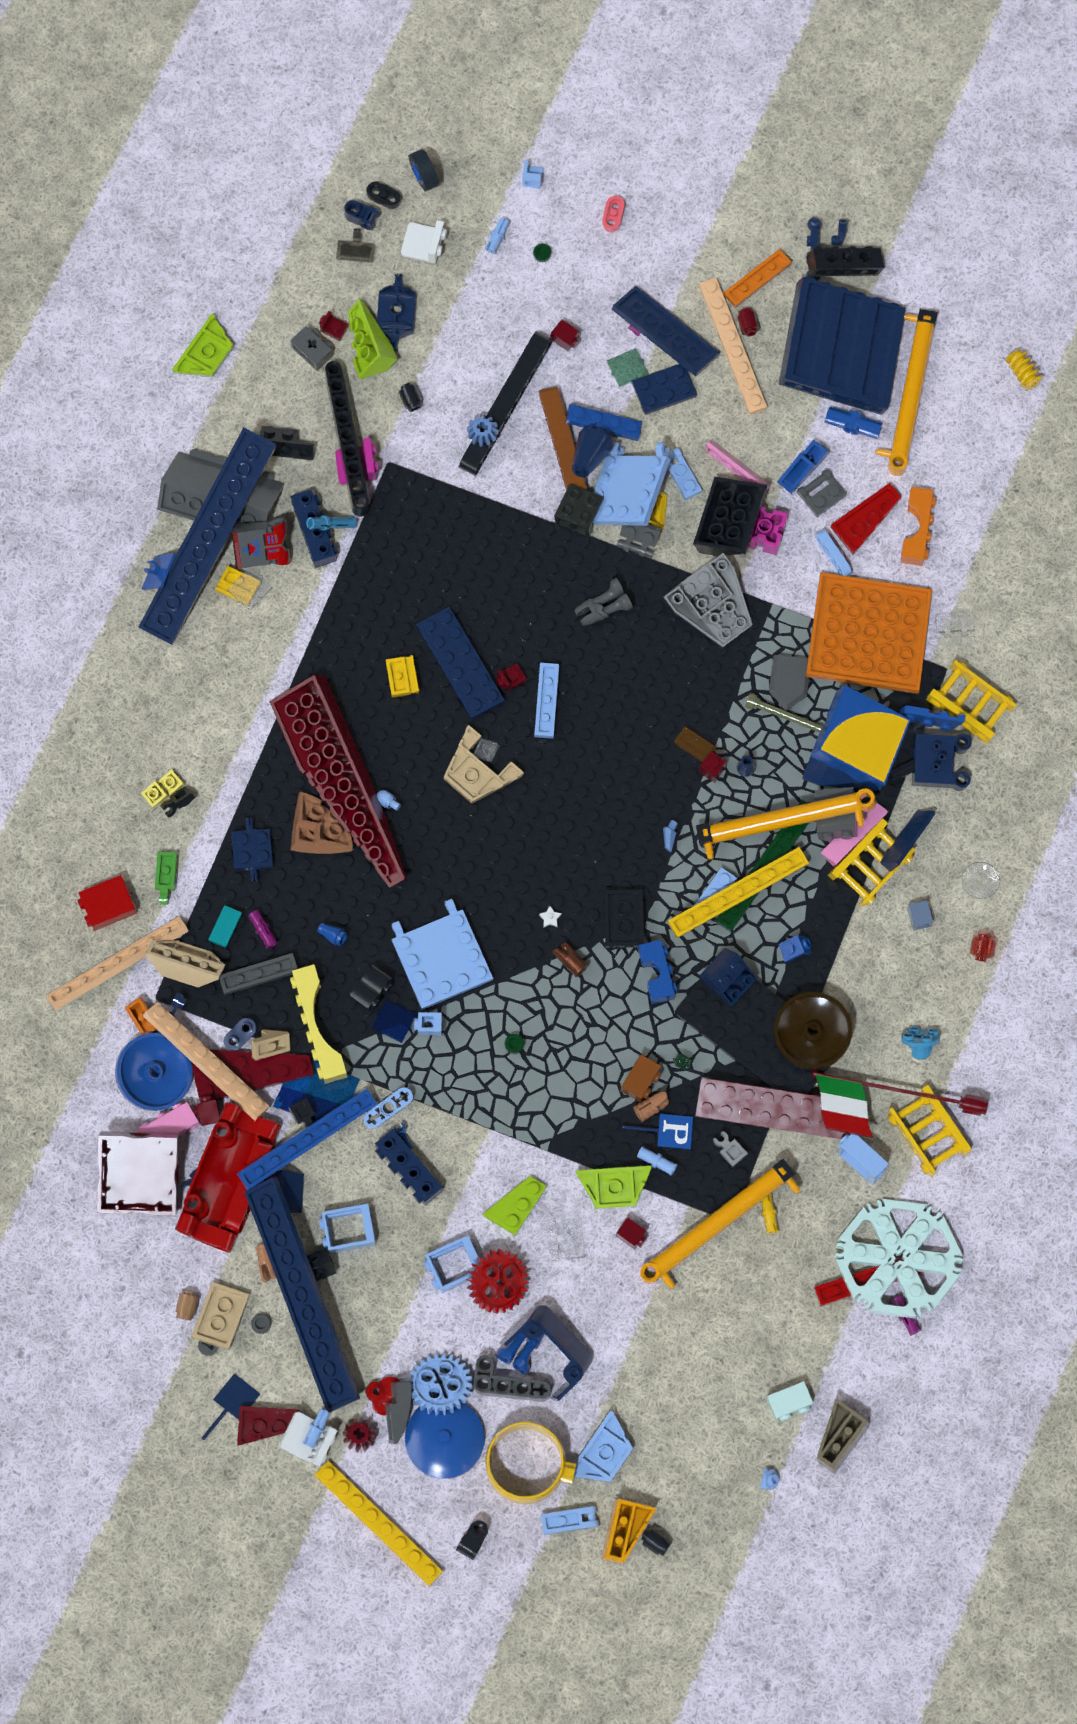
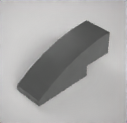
[385,1381,411,1444]

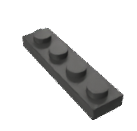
[219,953,298,995]

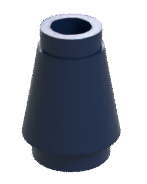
[737,755,756,777]

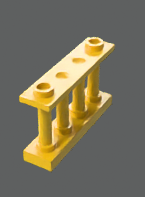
[926,660,1017,744]
[828,818,915,907]
[887,1085,972,1178]

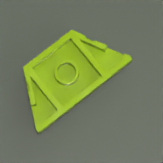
[172,313,233,377]
[576,1166,651,1209]

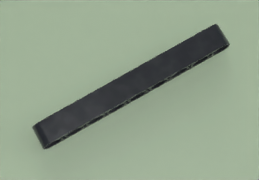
[459,331,553,476]
[325,361,369,517]

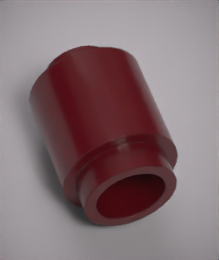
[737,308,759,337]

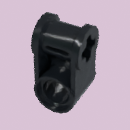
[456,1520,488,1560]

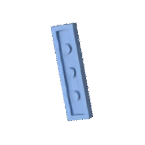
[534,663,559,738]

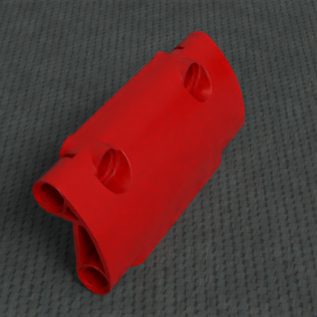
[175,1102,281,1253]

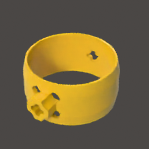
[484,1422,576,1504]

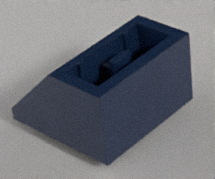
[699,948,758,1006]

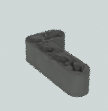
[474,1355,551,1402]

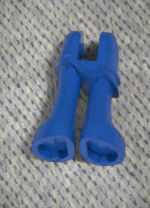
[495,1333,545,1375]

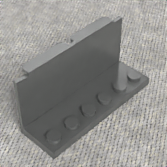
[157,449,284,524]

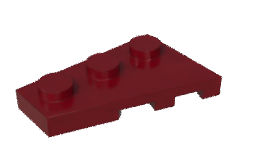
[237,1406,300,1446]

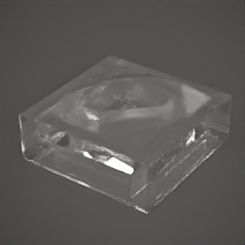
[473,738,499,762]

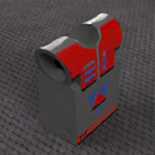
[232,517,291,569]

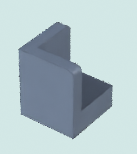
[907,901,933,931]

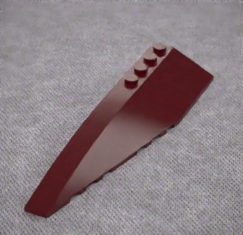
[269,675,406,888]

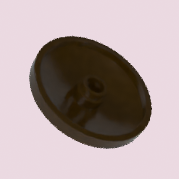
[774,992,852,1070]

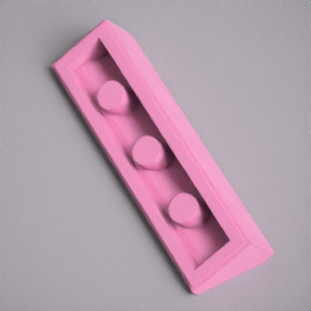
[706,441,771,492]
[820,803,888,867]

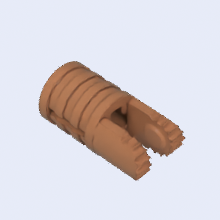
[633,1091,669,1122]
[255,1244,276,1283]

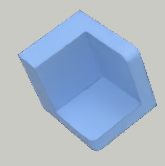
[522,160,543,188]

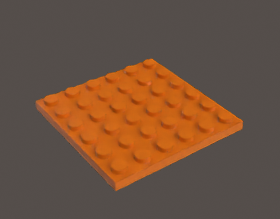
[806,572,932,694]

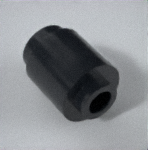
[398,383,422,412]
[641,1528,672,1556]

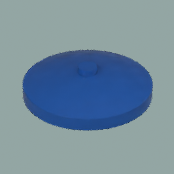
[115,1033,193,1111]
[405,1402,485,1479]

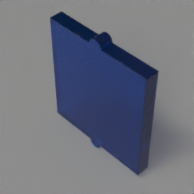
[372,1000,416,1043]

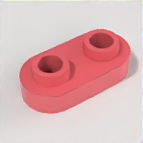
[602,196,625,232]

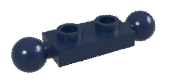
[806,217,822,281]

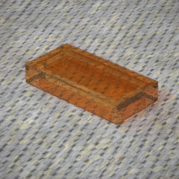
[674,727,716,762]

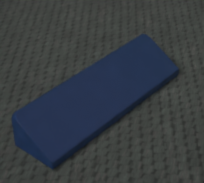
[880,811,936,872]

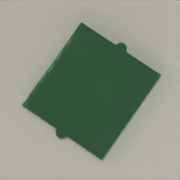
[606,348,649,387]

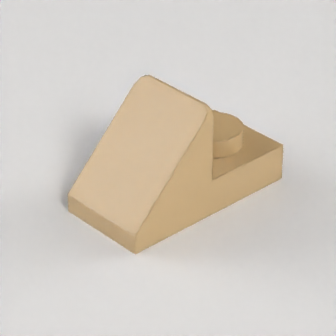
[251,1030,290,1060]

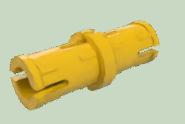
[761,1193,779,1234]

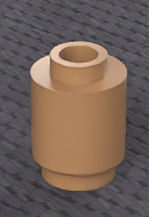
[175,1290,198,1321]

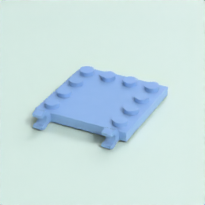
[592,442,670,526]
[392,899,493,1010]

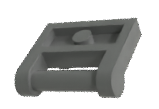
[797,469,847,517]

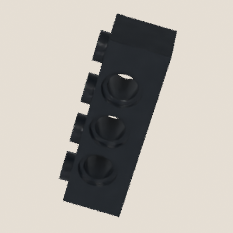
[806,246,884,276]

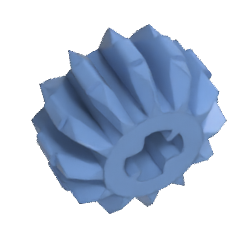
[467,414,498,447]

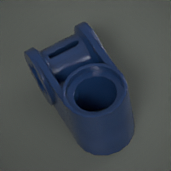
[344,200,380,231]

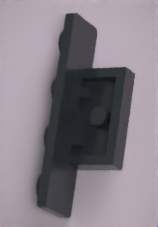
[260,426,314,460]

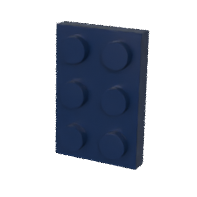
[631,364,697,415]

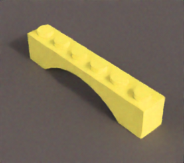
[290,965,347,1084]

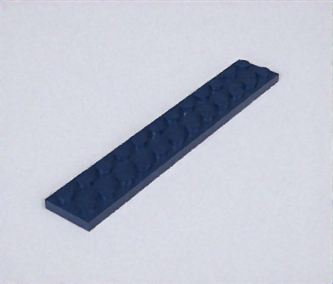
[138,427,277,645]
[244,1177,360,1413]

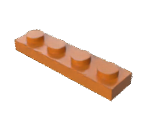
[724,249,792,308]

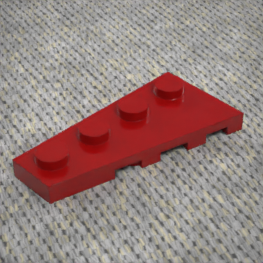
[830,483,901,555]

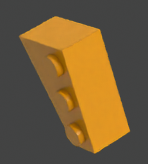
[601,1498,657,1564]

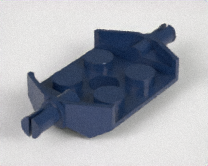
[377,274,416,351]

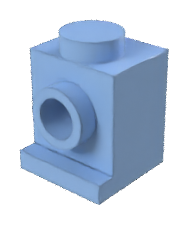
[414,1012,442,1036]

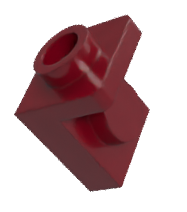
[319,311,349,341]
[496,664,527,692]

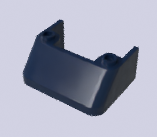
[499,1305,593,1401]

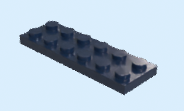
[611,285,720,377]
[416,607,505,720]

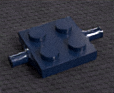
[231,818,273,882]

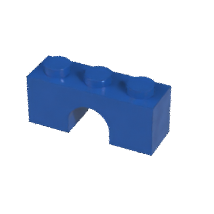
[638,940,677,1004]

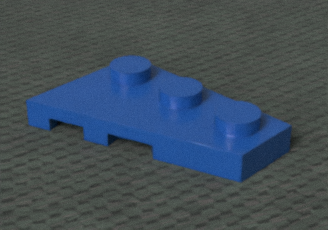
[899,705,965,732]

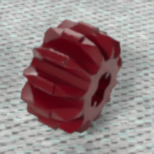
[342,1418,376,1452]

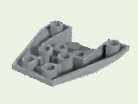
[664,553,752,647]

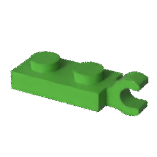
[155,851,177,905]

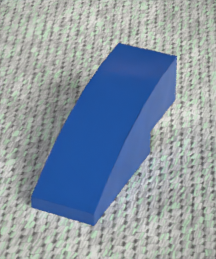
[777,439,830,494]

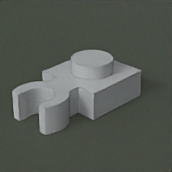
[713,1131,748,1167]

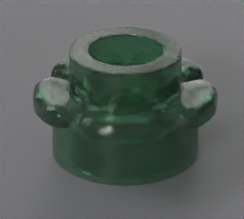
[673,1054,692,1070]

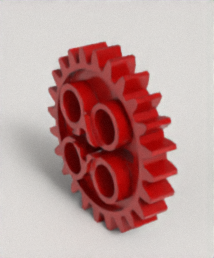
[466,1249,529,1314]

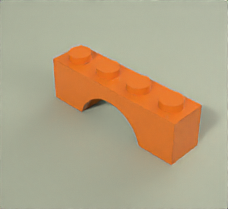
[900,487,936,566]

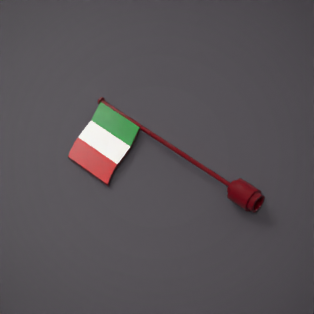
[812,1070,989,1138]

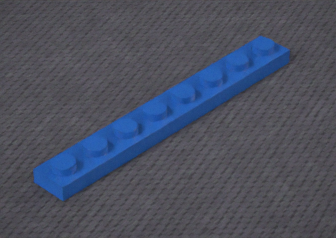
[236,1088,377,1190]

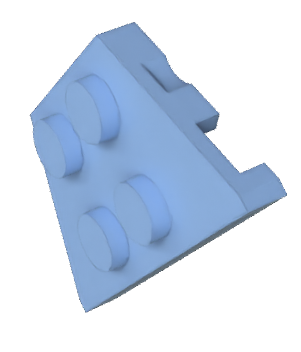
[574,1410,633,1482]

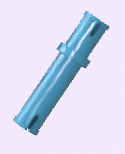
[306,515,357,531]

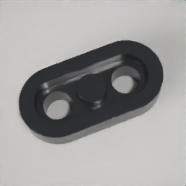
[366,181,401,209]

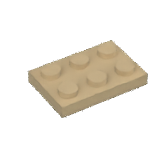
[191,1282,249,1351]

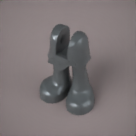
[575,578,633,626]

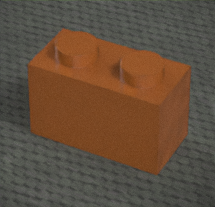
[621,1055,662,1103]

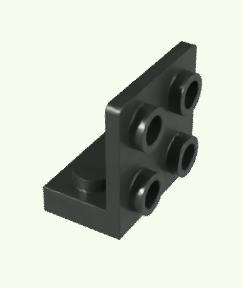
[554,484,603,537]

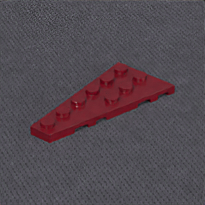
[191,1049,314,1100]

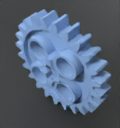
[408,1353,473,1416]

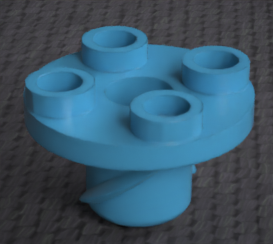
[901,1026,940,1060]

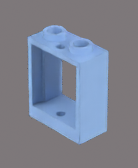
[838,1134,889,1185]
[319,1204,376,1254]
[423,1236,478,1293]

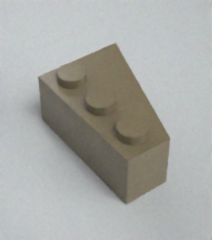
[817,1399,870,1474]

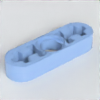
[815,529,852,576]
[364,1088,414,1129]

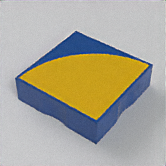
[810,685,911,791]

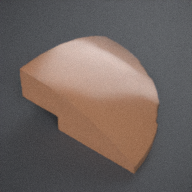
[291,792,353,854]

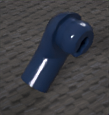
[831,219,848,246]

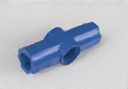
[824,407,883,439]

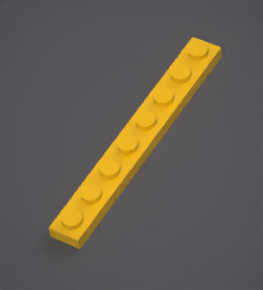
[667,847,809,938]
[314,1461,443,1587]

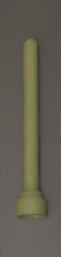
[745,693,824,733]

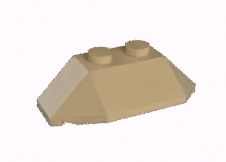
[145,940,225,987]

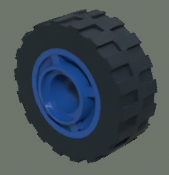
[408,149,439,192]

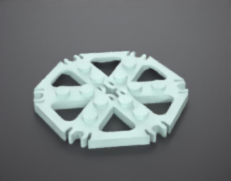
[835,1199,963,1318]

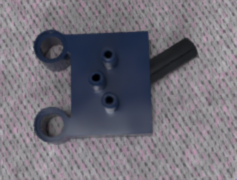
[889,734,972,791]

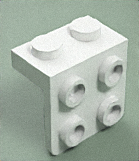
[401,220,447,264]
[279,1412,338,1467]

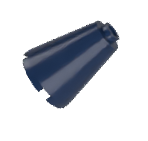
[572,426,614,477]

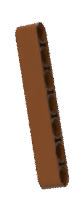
[539,386,587,490]

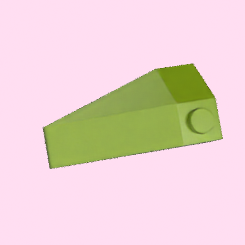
[348,299,397,379]

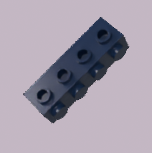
[290,489,338,568]
[375,1129,443,1206]

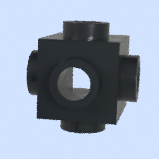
[307,1248,337,1282]

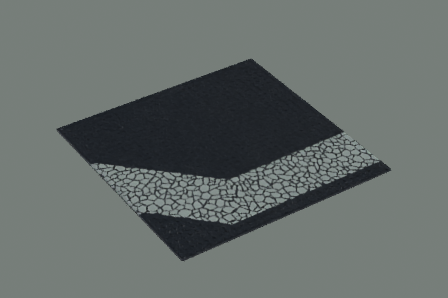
[155,462,947,1215]

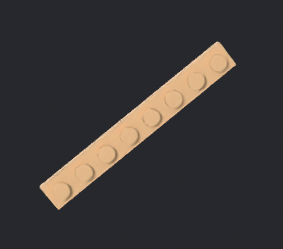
[699,278,767,415]
[46,916,188,1011]
[143,1002,270,1121]

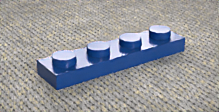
[566,404,642,441]

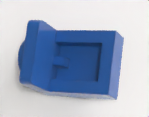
[778,935,812,962]

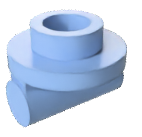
[760,1468,779,1490]

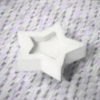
[539,907,561,927]

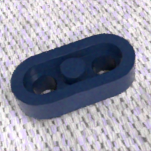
[224,1018,258,1051]

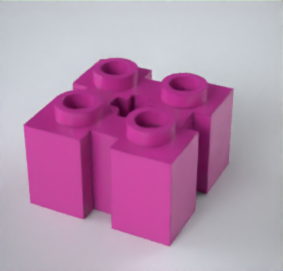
[748,507,788,555]

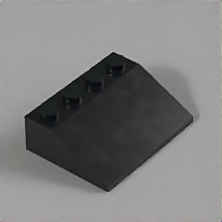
[693,476,767,556]

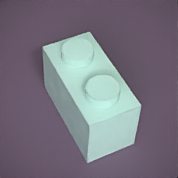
[766,1382,813,1422]

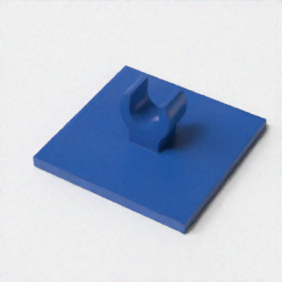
[142,553,176,590]

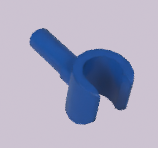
[394,1123,413,1149]

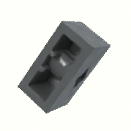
[290,326,333,371]

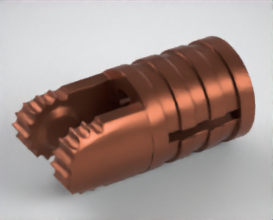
[552,942,588,977]

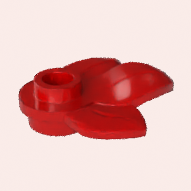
[365,1377,400,1416]

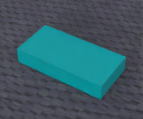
[208,905,242,948]

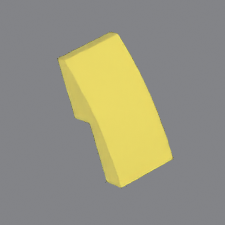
[141,769,185,808]

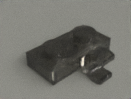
[336,228,375,263]

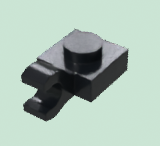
[160,786,195,818]
[288,1098,315,1128]

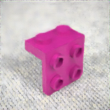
[335,438,379,485]

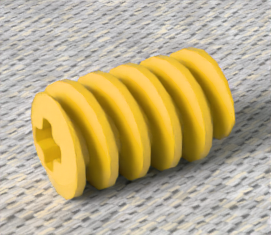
[1005,350,1043,391]

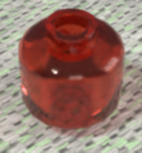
[970,933,997,962]

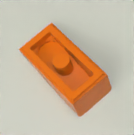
[125,997,157,1035]

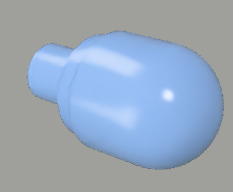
[377,790,401,811]

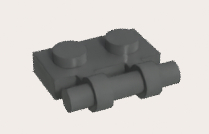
[617,524,661,558]

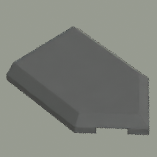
[769,655,809,711]

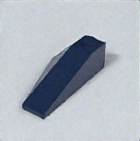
[802,757,882,791]

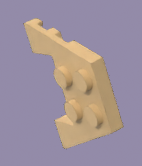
[444,725,524,803]

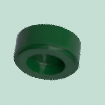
[533,243,551,263]
[505,1034,524,1054]

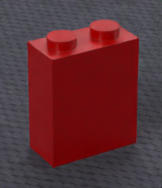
[77,875,137,931]

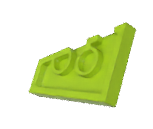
[482,1176,547,1236]

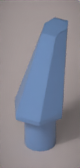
[663,820,678,852]

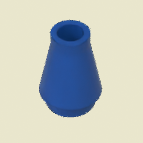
[318,922,348,946]

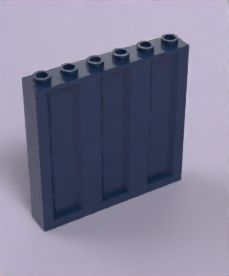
[778,277,906,415]

